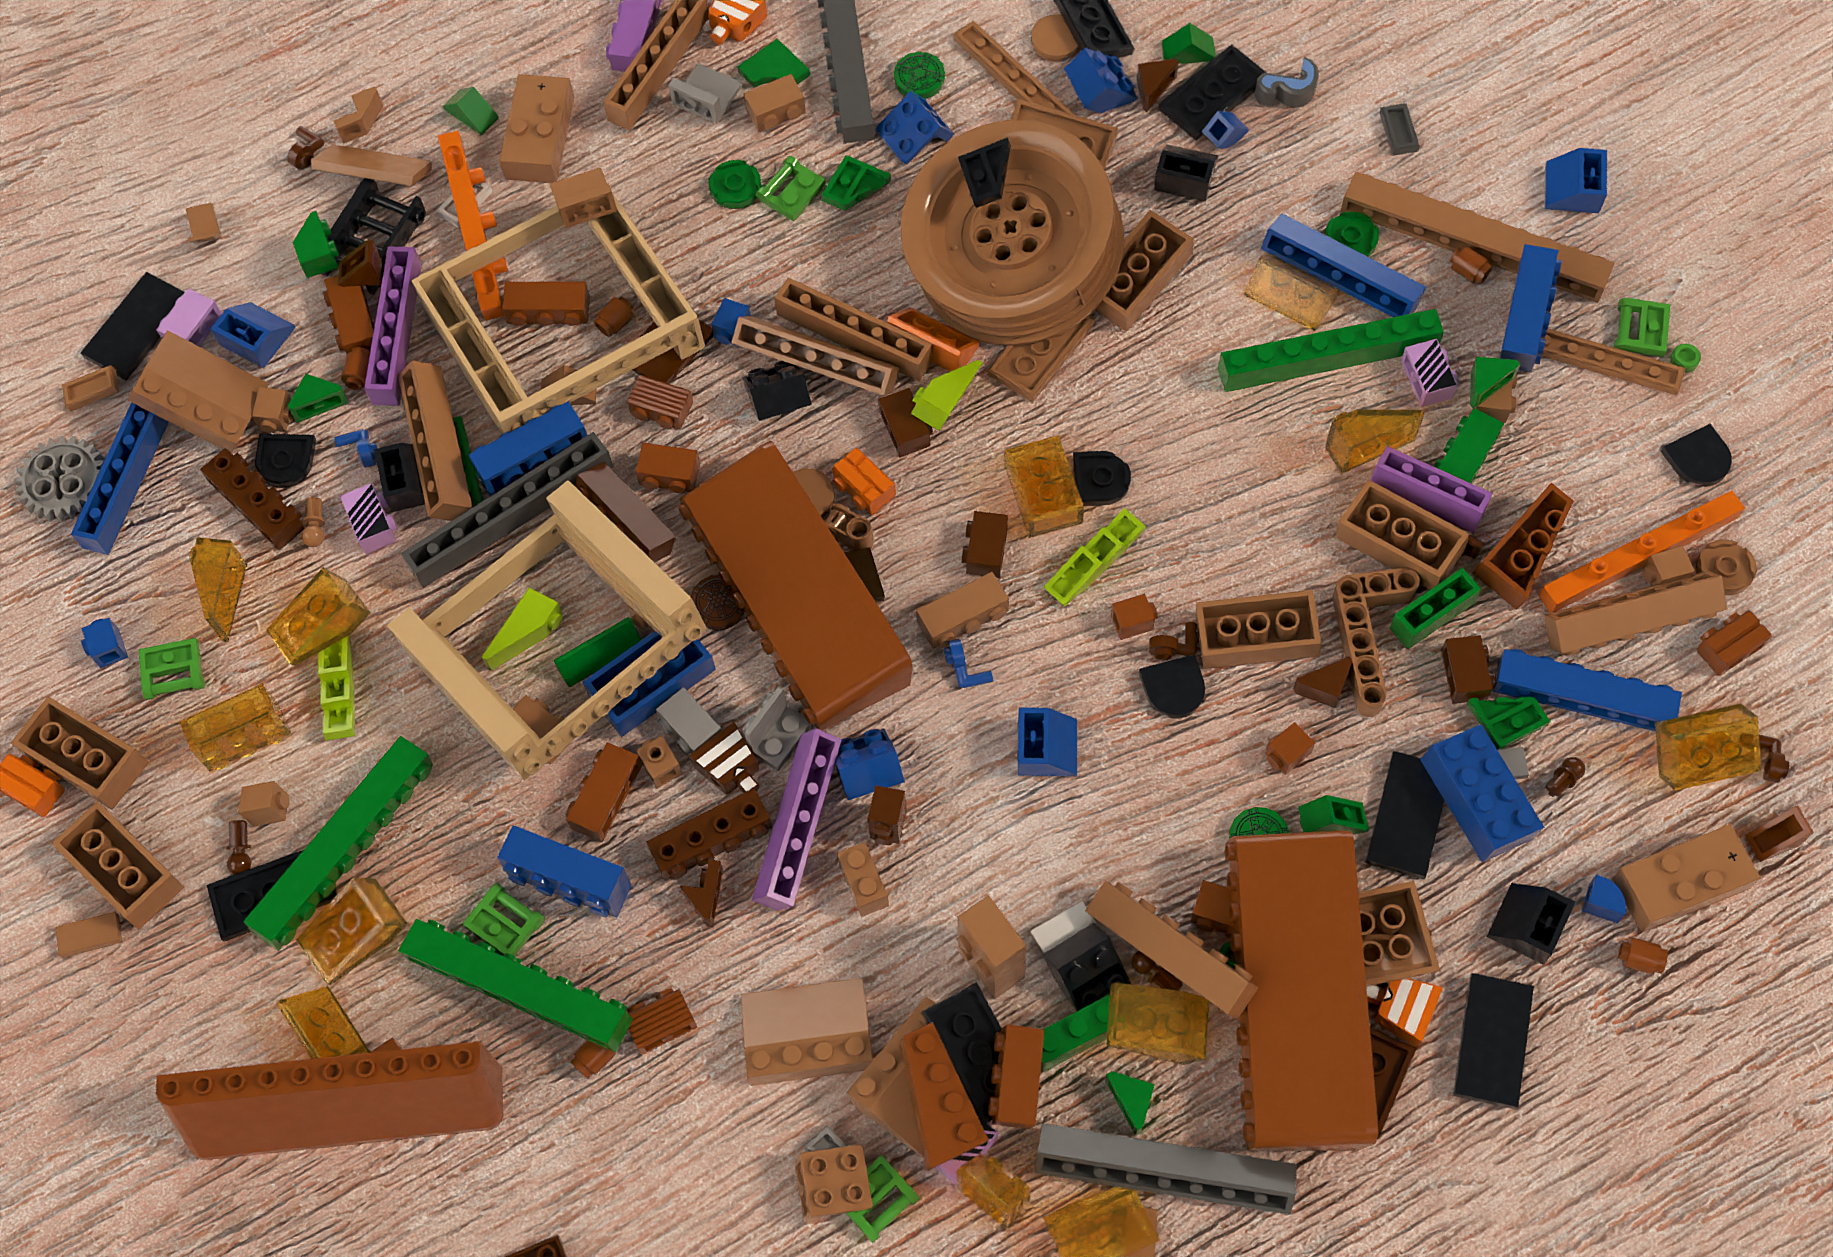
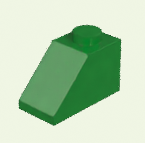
[1298,795,1369,834]

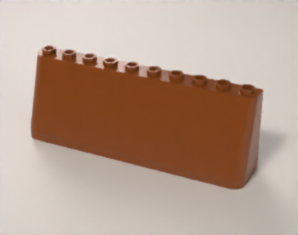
[678,441,912,731]
[1225,830,1378,1151]
[156,1041,503,1160]

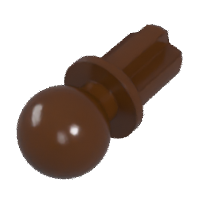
[1546,757,1586,797]
[226,820,252,875]
[1132,951,1183,996]

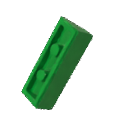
[554,617,642,687]

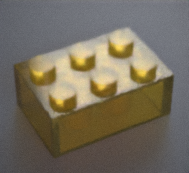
[1004,435,1084,538]
[179,683,291,772]
[1655,703,1761,791]

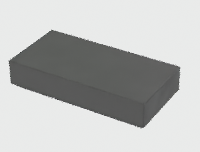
[1379,103,1420,156]

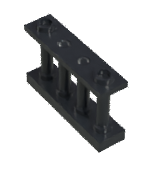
[321,178,426,295]

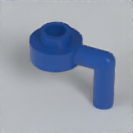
[334,429,377,468]
[944,639,993,688]

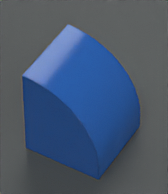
[1202,111,1250,149]
[1582,875,1626,924]

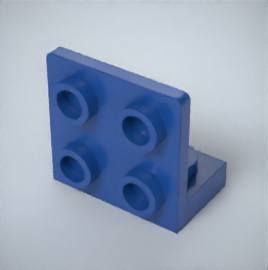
[876,91,954,165]

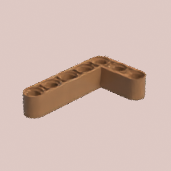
[1333,568,1420,717]

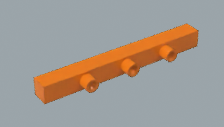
[438,130,509,321]
[1538,490,1745,613]

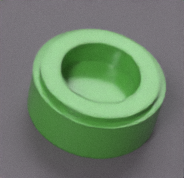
[1670,344,1701,373]

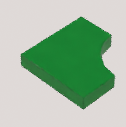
[737,39,811,88]

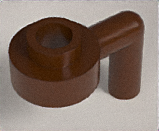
[287,126,324,170]
[1149,622,1197,660]
[1743,731,1790,783]

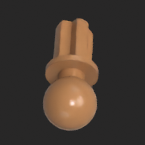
[301,497,325,547]

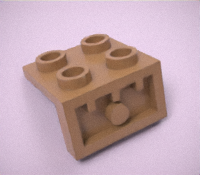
[550,168,617,228]
[794,1145,873,1225]

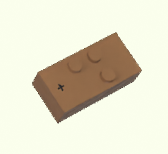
[499,74,575,183]
[1094,210,1194,332]
[1336,479,1469,590]
[1196,590,1321,669]
[11,696,149,810]
[51,801,184,930]
[1612,824,1761,933]
[956,895,1026,999]

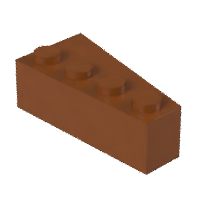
[1472,482,1574,610]
[900,1022,989,1172]

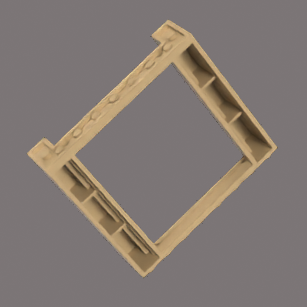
[411,193,705,434]
[387,481,707,781]

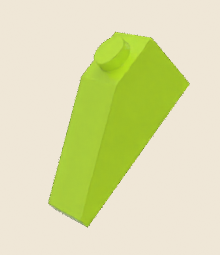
[911,360,982,431]
[482,587,563,671]

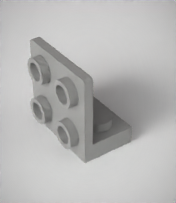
[668,64,742,124]
[744,687,812,771]

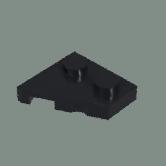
[958,137,1011,208]

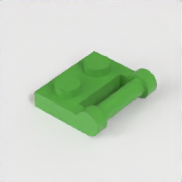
[756,156,826,222]
[1614,298,1671,357]
[138,638,205,700]
[462,883,545,956]
[846,1155,920,1243]

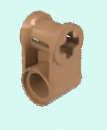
[824,503,874,550]

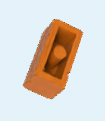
[832,448,896,515]
[0,753,65,817]

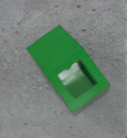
[292,211,339,278]

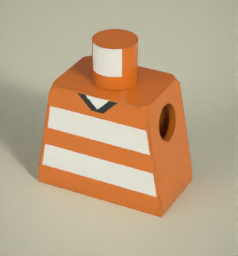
[708,0,768,45]
[1366,978,1443,1048]

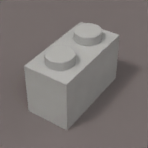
[656,687,722,756]

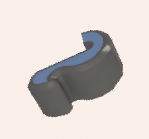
[1255,57,1319,108]

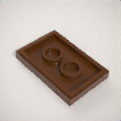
[632,319,713,384]
[1370,1027,1417,1135]

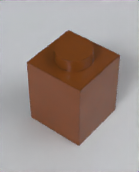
[1111,594,1158,640]
[1265,722,1315,775]

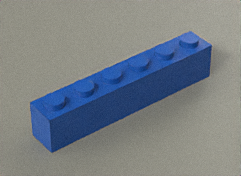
[1261,213,1426,317]
[71,402,169,555]
[1492,649,1682,735]

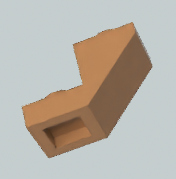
[334,86,383,144]

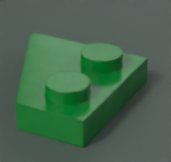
[821,155,891,211]
[1467,697,1551,750]

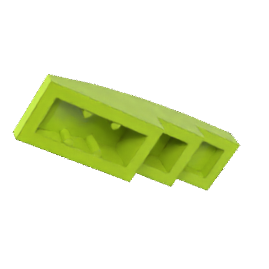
[1043,508,1147,607]
[318,626,355,741]

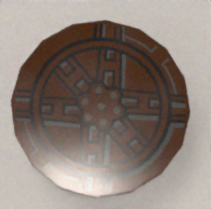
[690,575,745,630]

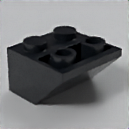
[1154,144,1218,202]
[742,361,812,421]
[374,442,425,513]
[1486,883,1575,965]
[1043,923,1132,1012]

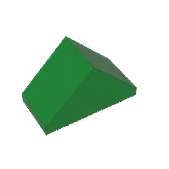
[1161,23,1216,64]
[443,87,499,135]
[1470,357,1521,409]
[288,374,349,423]
[1105,1071,1155,1136]

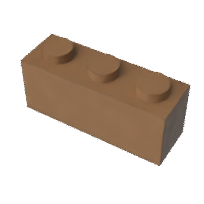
[916,572,1009,649]

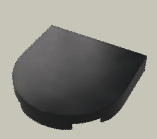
[1661,423,1732,487]
[255,433,317,488]
[1073,451,1131,507]
[1139,654,1205,719]

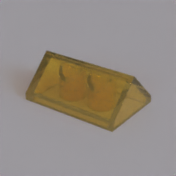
[1243,253,1341,331]
[276,986,370,1059]

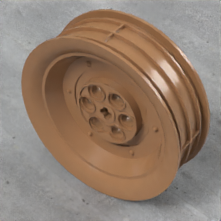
[901,120,1124,346]

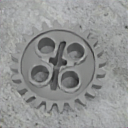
[14,436,104,522]

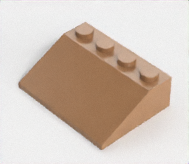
[128,330,269,453]
[1358,881,1440,987]
[741,977,873,1086]
[846,997,936,1157]

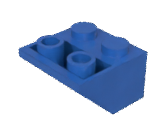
[1064,48,1138,113]
[1545,148,1607,213]
[210,302,296,369]
[1018,707,1077,777]
[834,729,905,800]

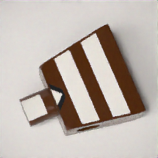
[689,722,760,794]

